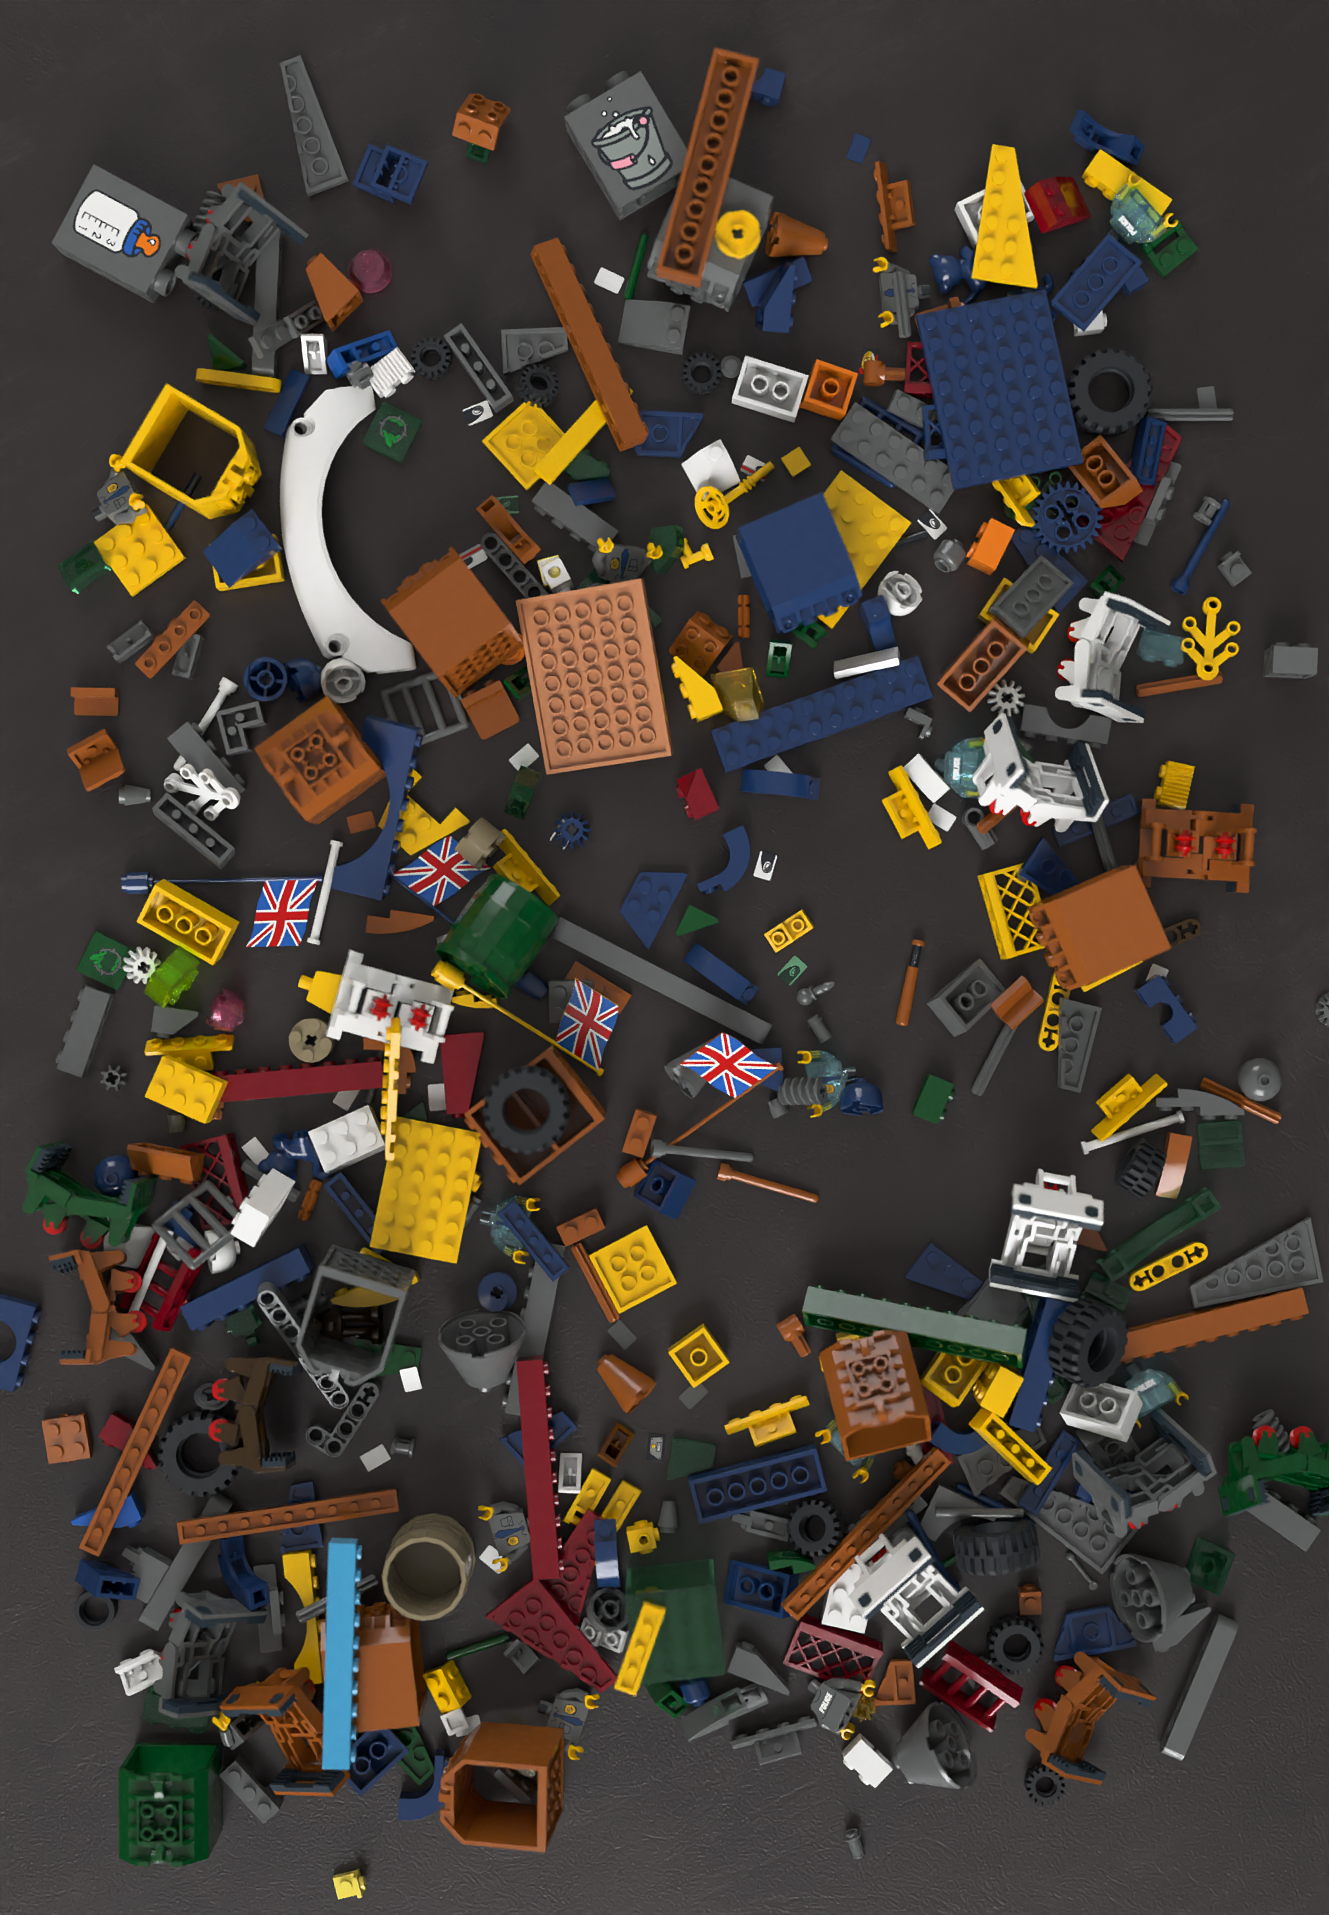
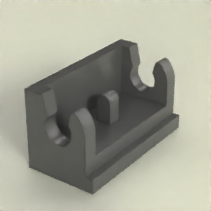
[106,619,156,663]
[171,634,205,680]

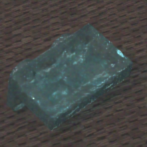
[1137,629,1186,667]

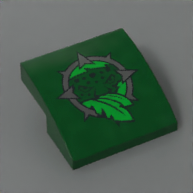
[76,930,136,990]
[767,1549,815,1574]

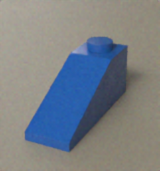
[326,330,398,379]
[71,1491,146,1528]

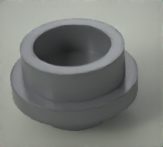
[721,356,742,378]

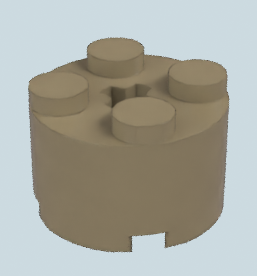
[455,817,506,870]
[289,1018,336,1062]

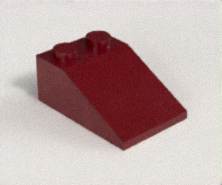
[1024,176,1091,234]

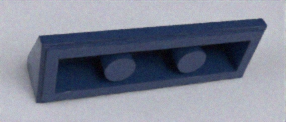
[743,255,812,307]
[263,369,311,438]
[1130,416,1167,486]

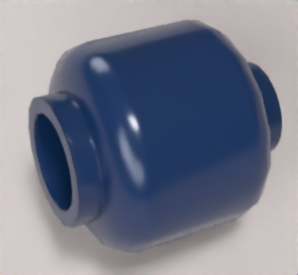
[680,1672,711,1707]

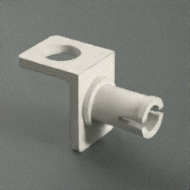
[541,558,575,594]

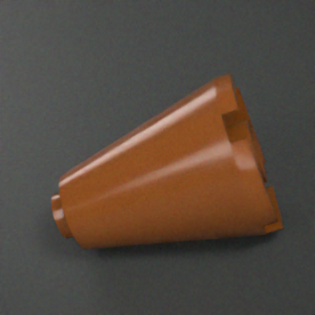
[765,212,828,257]
[597,1354,657,1414]

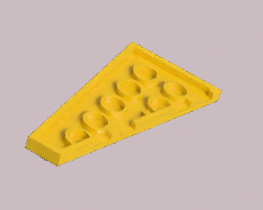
[971,144,1038,289]
[380,1017,401,1160]

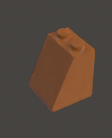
[305,253,364,332]

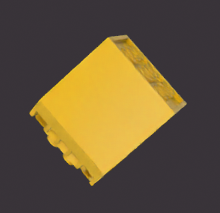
[120,384,262,519]

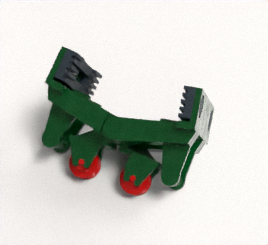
[23,1141,158,1249]
[1218,1425,1329,1517]

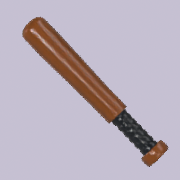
[896,939,925,1026]

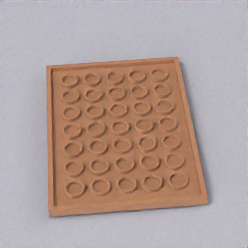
[516,578,674,775]

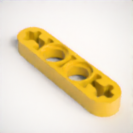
[195,368,282,393]
[1038,971,1071,1051]
[1128,1241,1208,1291]

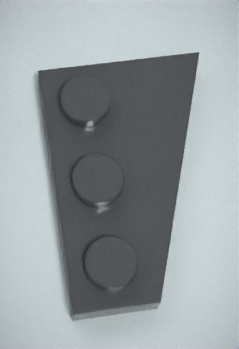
[501,327,568,375]

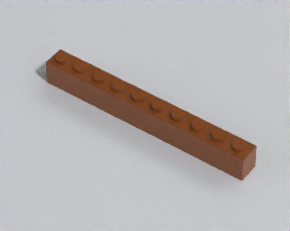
[530,238,648,452]
[1120,1287,1309,1364]

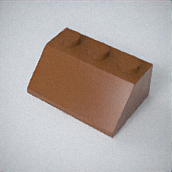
[1069,435,1143,508]
[127,1142,205,1184]

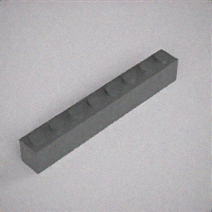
[502,1240,565,1416]

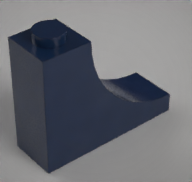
[858,595,903,662]

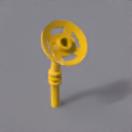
[695,461,775,529]

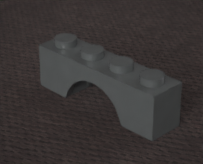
[1018,704,1112,749]

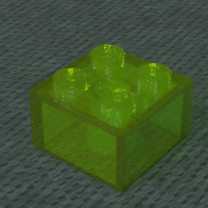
[144,946,200,1009]

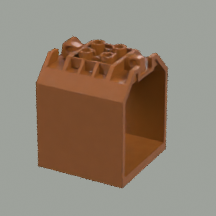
[381,547,524,698]
[254,696,386,825]
[1028,865,1171,991]
[819,1330,932,1461]
[321,1602,427,1732]
[438,1721,565,1852]

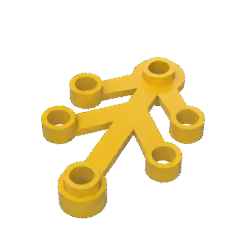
[1180,597,1240,680]

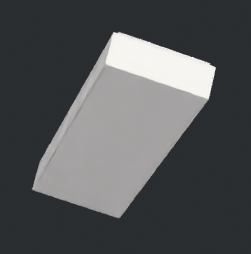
[833,647,900,679]

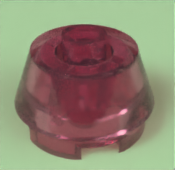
[348,249,392,293]
[205,988,246,1032]

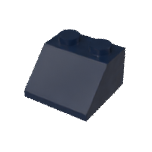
[633,1158,697,1219]

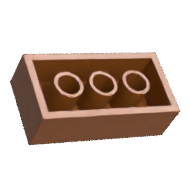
[937,615,1031,712]

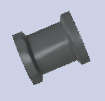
[1193,496,1221,525]
[390,1435,416,1458]

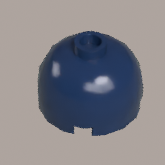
[244,657,289,702]
[283,658,322,703]
[840,1078,883,1116]
[94,1154,139,1197]

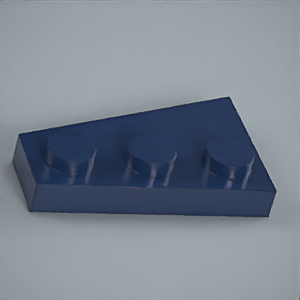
[1017,836,1080,895]
[904,1242,983,1300]
[499,1410,577,1466]
[280,1480,324,1553]

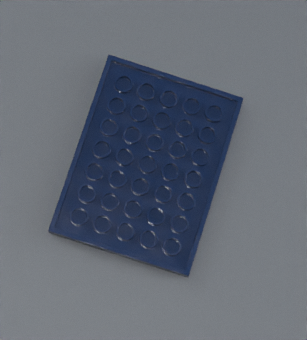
[916,290,1083,490]

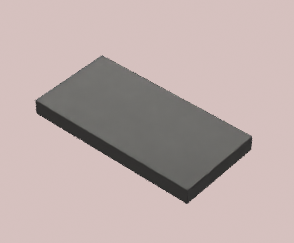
[989,555,1074,639]

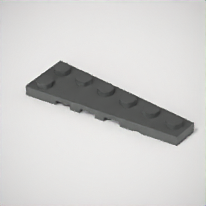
[280,55,349,197]

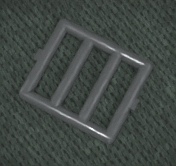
[379,671,469,745]
[151,1180,240,1270]

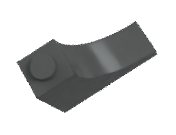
[918,1481,996,1542]

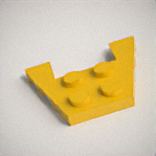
[378,769,471,855]

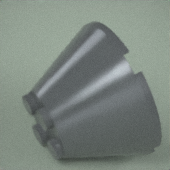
[437,1309,526,1392]
[1110,1553,1195,1643]
[894,1701,977,1790]

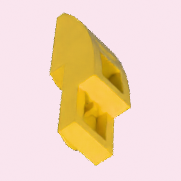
[331,1271,420,1307]

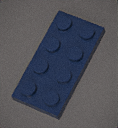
[1050,234,1142,332]

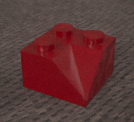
[675,768,719,821]

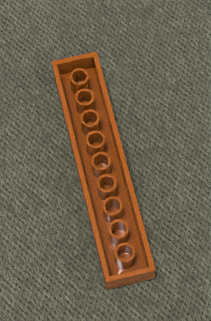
[657,48,759,288]

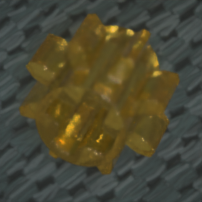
[852,1695,877,1722]

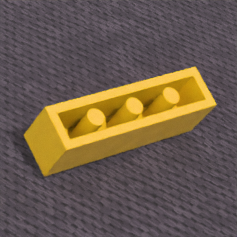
[1082,149,1172,227]
[969,1407,1052,1485]

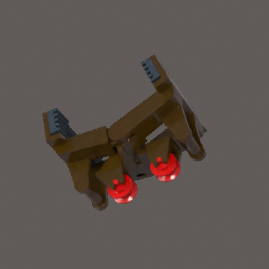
[209,1355,303,1473]

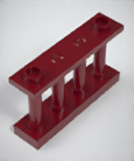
[120,1232,204,1332]
[919,1640,1024,1733]

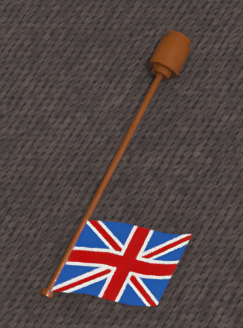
[616,1032,784,1188]

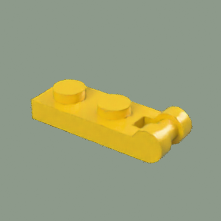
[563,1468,612,1526]

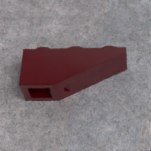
[98,1410,161,1470]

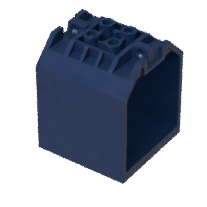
[736,492,862,634]

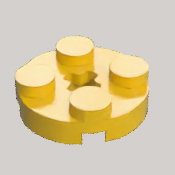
[715,210,760,259]

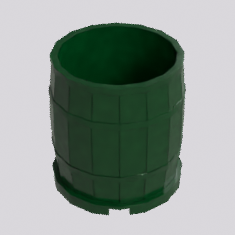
[435,874,558,1000]

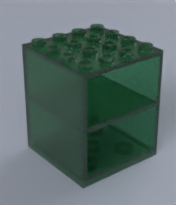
[625,1559,726,1684]

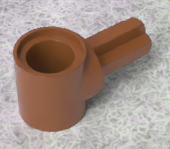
[863,360,906,386]
[776,1313,811,1357]

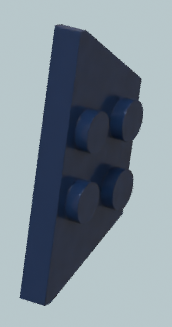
[634,410,703,458]
[620,872,688,949]
[1053,1605,1137,1661]

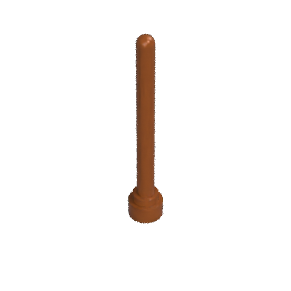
[716,1162,819,1203]

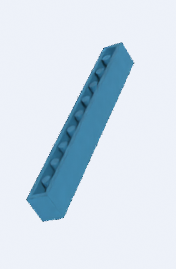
[322,1538,362,1770]

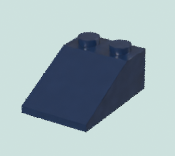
[203,509,282,588]
[723,1559,800,1619]
[346,1729,409,1797]

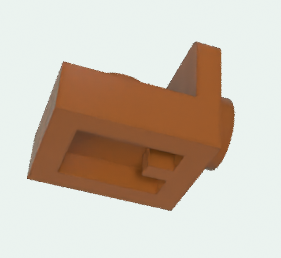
[1018,1583,1042,1616]

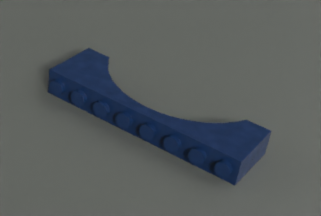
[331,715,423,901]

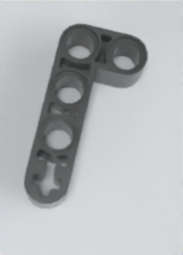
[306,1379,381,1457]

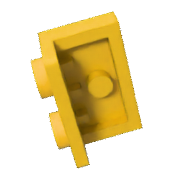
[422,1660,471,1713]

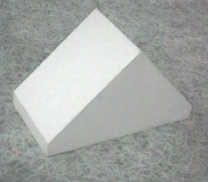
[301,334,327,374]
[558,1453,582,1493]

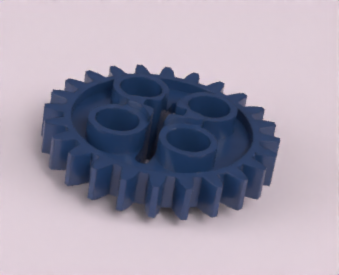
[1032,482,1104,555]

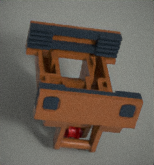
[219,1667,351,1796]

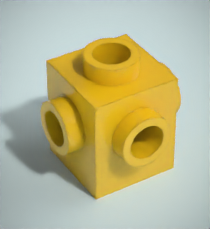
[627,1520,660,1554]

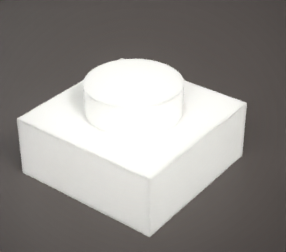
[440,1707,469,1736]

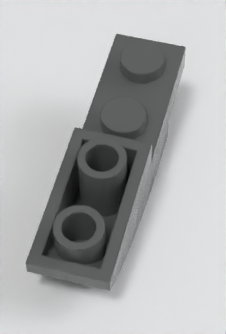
[248,299,325,359]
[887,389,942,438]
[1152,1088,1244,1119]
[680,1683,768,1741]

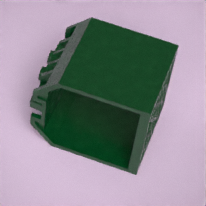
[119,1743,223,1866]

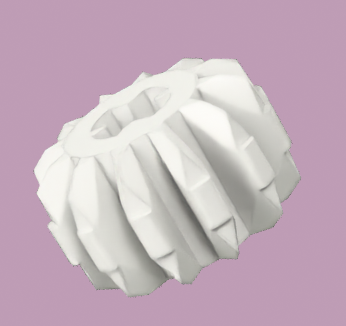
[987,680,1025,717]
[123,947,161,984]

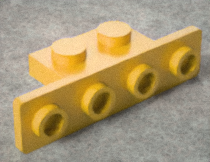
[991,475,1041,527]
[882,765,942,849]
[493,829,560,906]
[144,1034,234,1070]
[1091,1073,1168,1142]
[724,1395,810,1448]

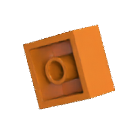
[799,359,858,421]
[966,518,1015,575]

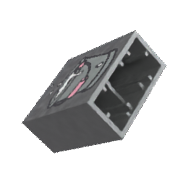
[564,71,688,220]

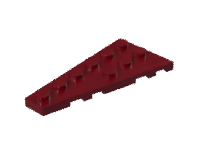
[1076,424,1182,563]
[542,1508,606,1625]
[485,1579,618,1693]

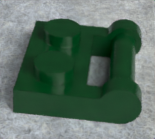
[1139,218,1198,278]

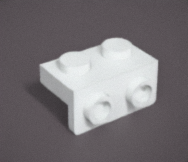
[114,1649,163,1696]

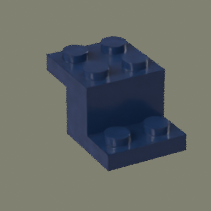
[352,144,428,205]

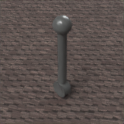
[1066,1552,1098,1590]

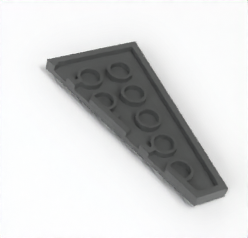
[1189,1217,1323,1308]
[999,1475,1138,1574]

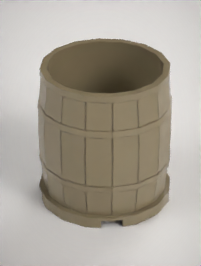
[382,1513,476,1621]

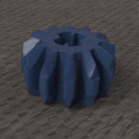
[554,811,591,849]

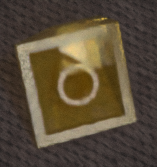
[710,667,765,722]

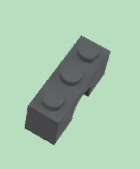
[219,1753,283,1824]

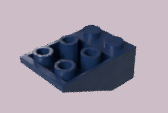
[755,261,798,333]

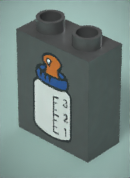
[52,164,199,304]

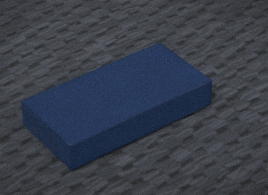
[567,478,616,506]

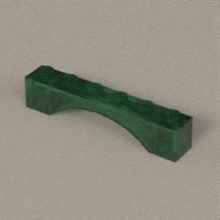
[1097,1187,1222,1282]

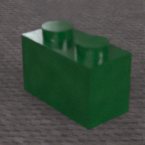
[911,1073,955,1125]

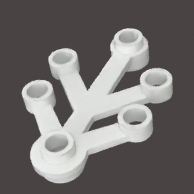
[164,764,240,821]

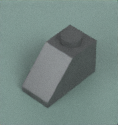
[151,1005,202,1038]

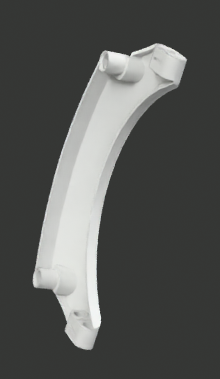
[280,386,416,674]

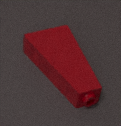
[440,1031,485,1118]

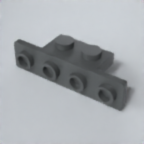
[1133,462,1182,546]
[253,1563,285,1653]
[731,1716,817,1765]
[481,1765,538,1805]

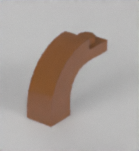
[476,495,541,564]
[362,1032,416,1094]

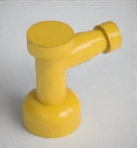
[678,538,714,569]

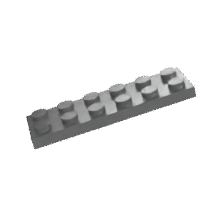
[830,402,954,514]

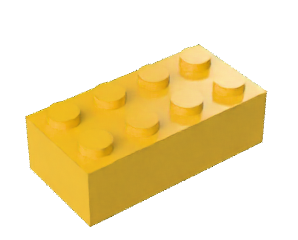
[137,879,240,965]

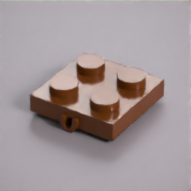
[42,1413,93,1464]

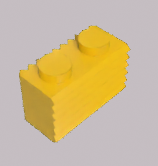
[1154,761,1195,810]

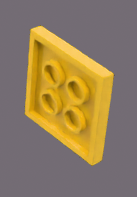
[482,401,564,491]
[94,504,186,597]
[589,1225,677,1314]

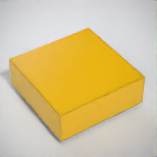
[781,447,811,478]

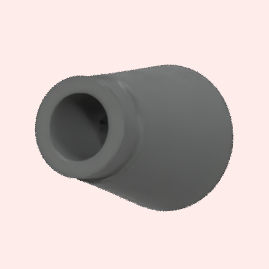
[119,784,151,806]
[657,1501,679,1533]

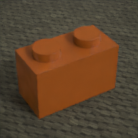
[622,1108,657,1158]
[556,1206,606,1247]

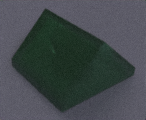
[57,540,112,594]
[1186,1537,1235,1596]

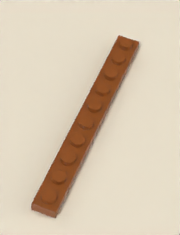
[79,1347,192,1557]
[781,1446,952,1621]
[177,1488,399,1545]

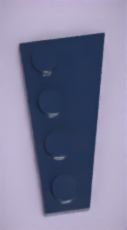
[1010,525,1089,613]

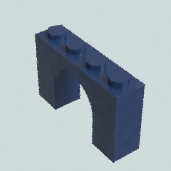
[0,1294,42,1392]

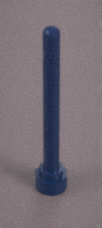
[1170,499,1230,595]
[906,1510,962,1592]

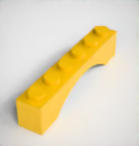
[282,1548,324,1684]

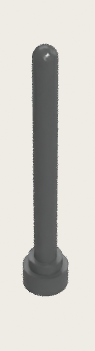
[650,1139,754,1162]

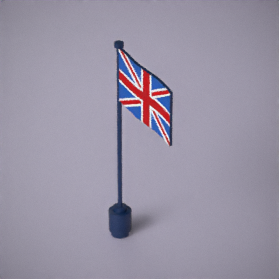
[390,836,549,1001]
[121,872,323,947]

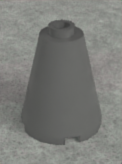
[664,1040,710,1099]

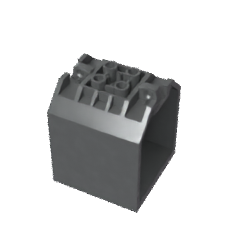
[647,177,773,312]
[296,1245,416,1386]

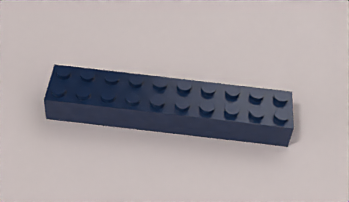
[710,656,933,774]

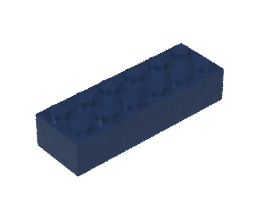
[180,1243,316,1331]
[1004,1296,1072,1432]
[688,1444,827,1524]

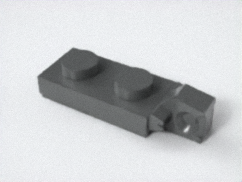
[731,1510,792,1542]

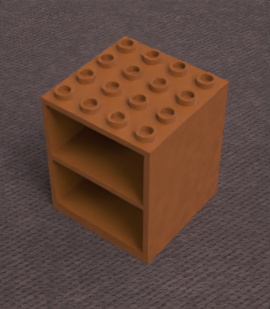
[464,1045,607,1185]

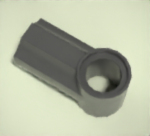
[961,808,998,850]

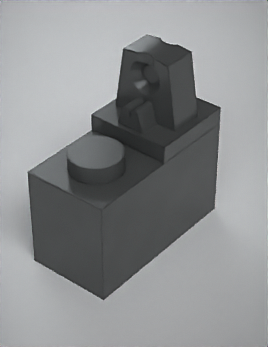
[122,1545,173,1604]

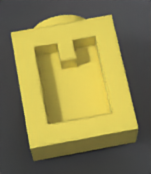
[333,1869,367,1899]

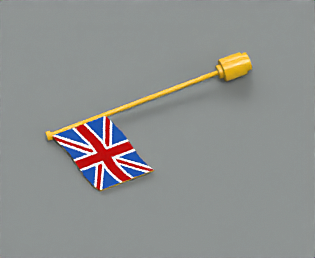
[431,960,618,1077]

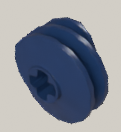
[477,1271,518,1312]

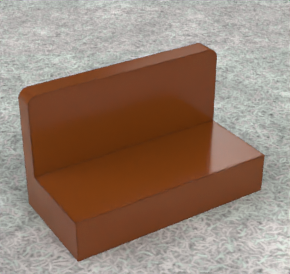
[71,687,119,716]
[990,976,1044,1029]

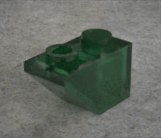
[562,447,611,482]
[649,525,685,574]
[504,765,541,820]

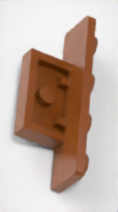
[874,161,915,252]
[135,601,210,678]

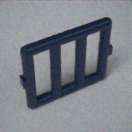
[831,397,924,488]

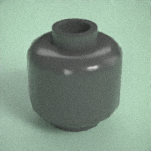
[933,539,966,572]

